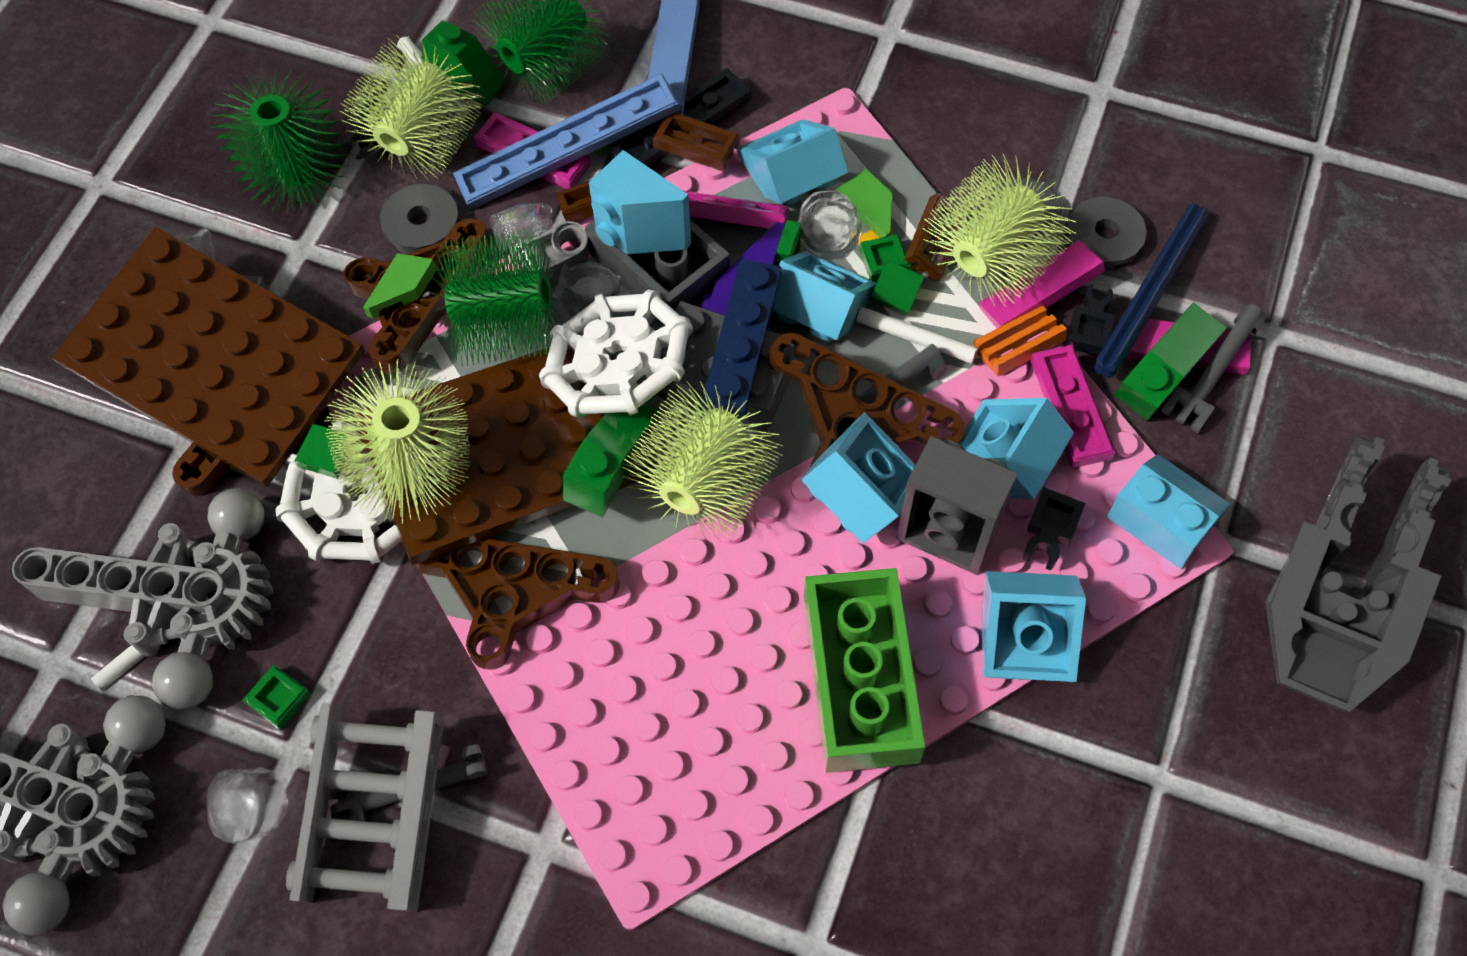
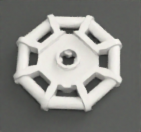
[539,289,693,418]
[275,421,402,564]

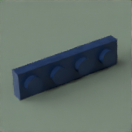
[701,259,782,420]

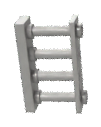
[286,703,444,912]

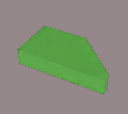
[836,168,892,238]
[363,253,437,318]

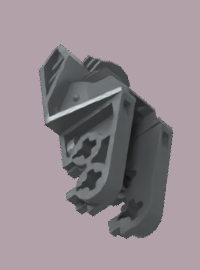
[1265,436,1451,713]

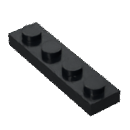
[608,68,751,168]

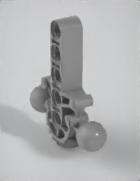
[12,488,274,710]
[0,695,166,936]

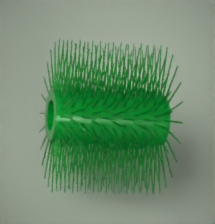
[474,0,611,105]
[210,68,350,214]
[432,228,561,366]

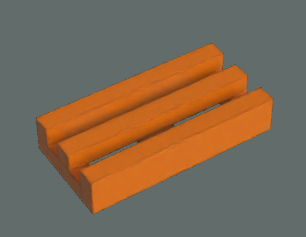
[974,306,1067,377]

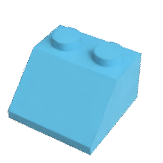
[736,119,849,205]
[589,150,691,254]
[773,251,876,341]
[958,398,1074,499]
[801,413,915,543]
[1107,454,1231,569]
[982,571,1086,682]

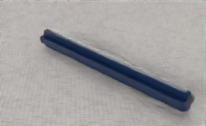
[1094,203,1209,378]

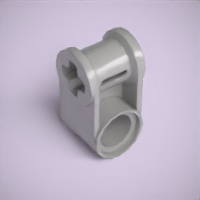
[509,221,589,284]

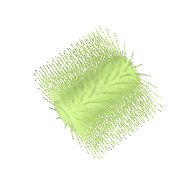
[340,36,485,180]
[922,154,1076,307]
[324,359,471,524]
[622,381,783,540]

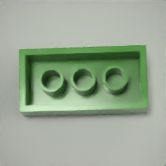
[803,568,925,773]

